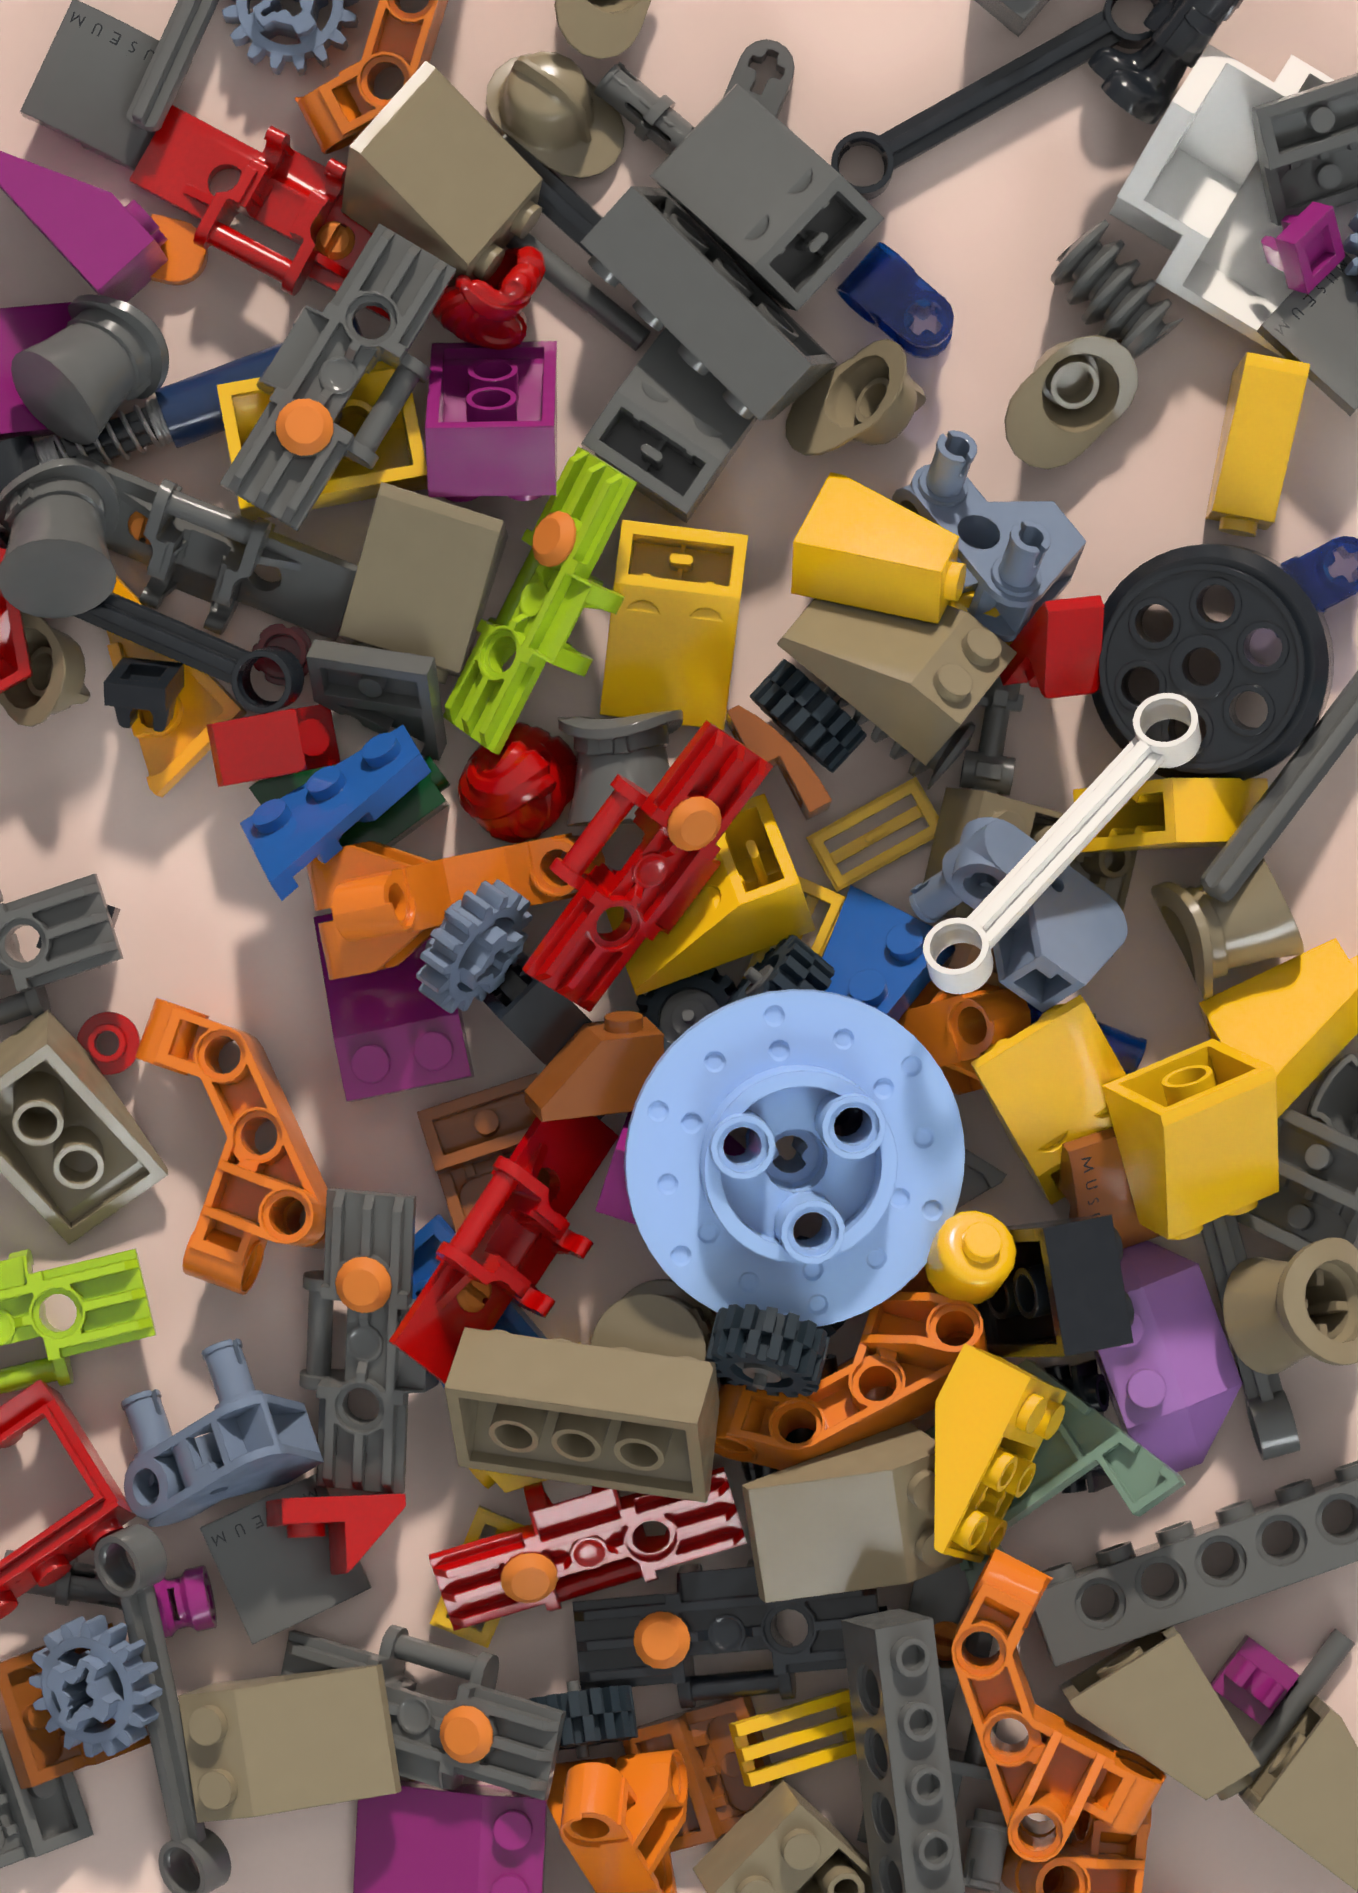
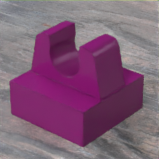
[1261,201,1346,294]
[1210,1635,1300,1726]

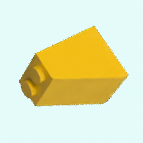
[1102,1038,1279,1240]

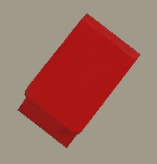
[1000,595,1104,699]
[207,704,341,787]
[266,1493,406,1575]

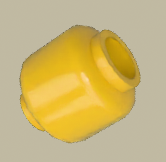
[924,1210,1016,1304]

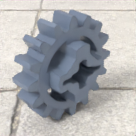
[222,0,359,76]
[416,879,533,1013]
[29,1615,162,1758]

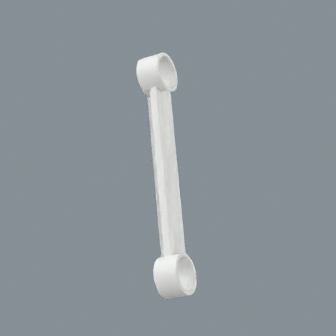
[923,693,1201,994]

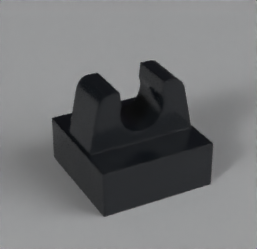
[103,657,184,732]

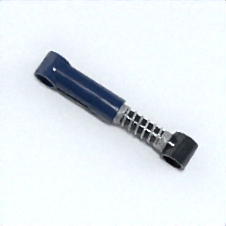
[0,316,363,493]

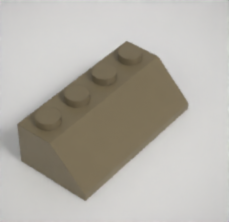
[444,1327,720,1503]

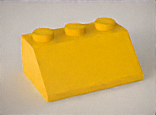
[217,361,428,521]

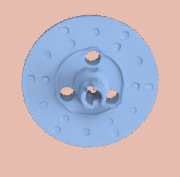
[624,989,965,1327]

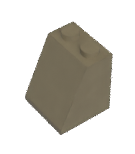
[341,61,543,287]
[339,482,508,684]
[1059,1626,1261,1801]
[1239,1696,1358,1892]

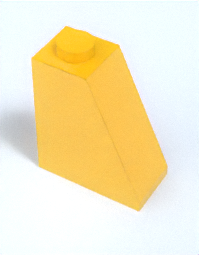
[1205,352,1310,537]
[791,472,966,624]
[1073,778,1268,853]
[1199,938,1358,1119]

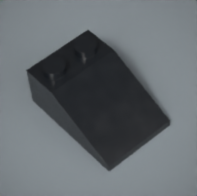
[973,1215,1134,1357]

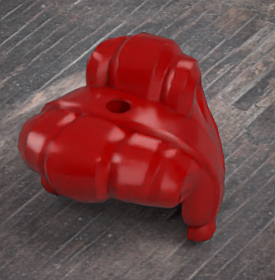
[432,246,546,350]
[458,722,577,843]

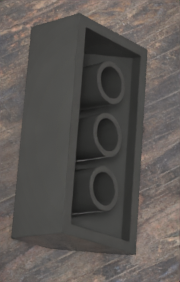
[580,186,837,421]

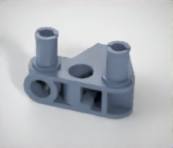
[892,430,1086,642]
[909,817,1128,1013]
[121,1339,324,1527]

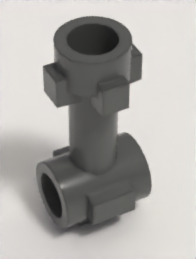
[959,677,1024,795]

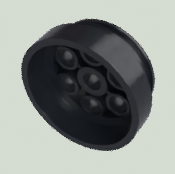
[1091,544,1334,781]

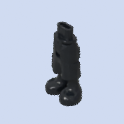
[1088,0,1243,124]

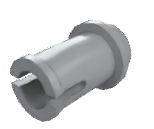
[963,1808,1008,1893]

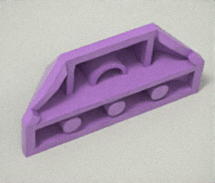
[1093,1241,1242,1472]

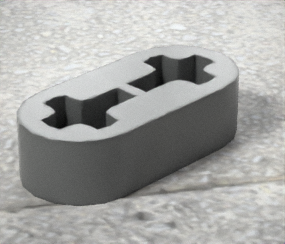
[723,39,795,118]

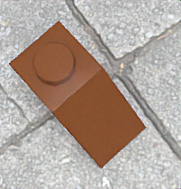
[524,1011,664,1122]

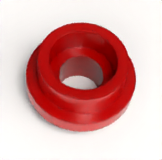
[77,1012,141,1075]

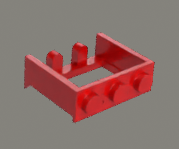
[0,1379,136,1619]

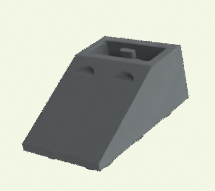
[650,84,884,311]
[581,327,757,523]

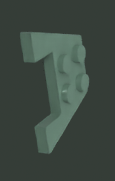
[925,1359,1186,1593]

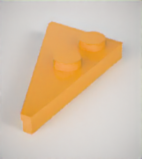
[106,574,248,798]

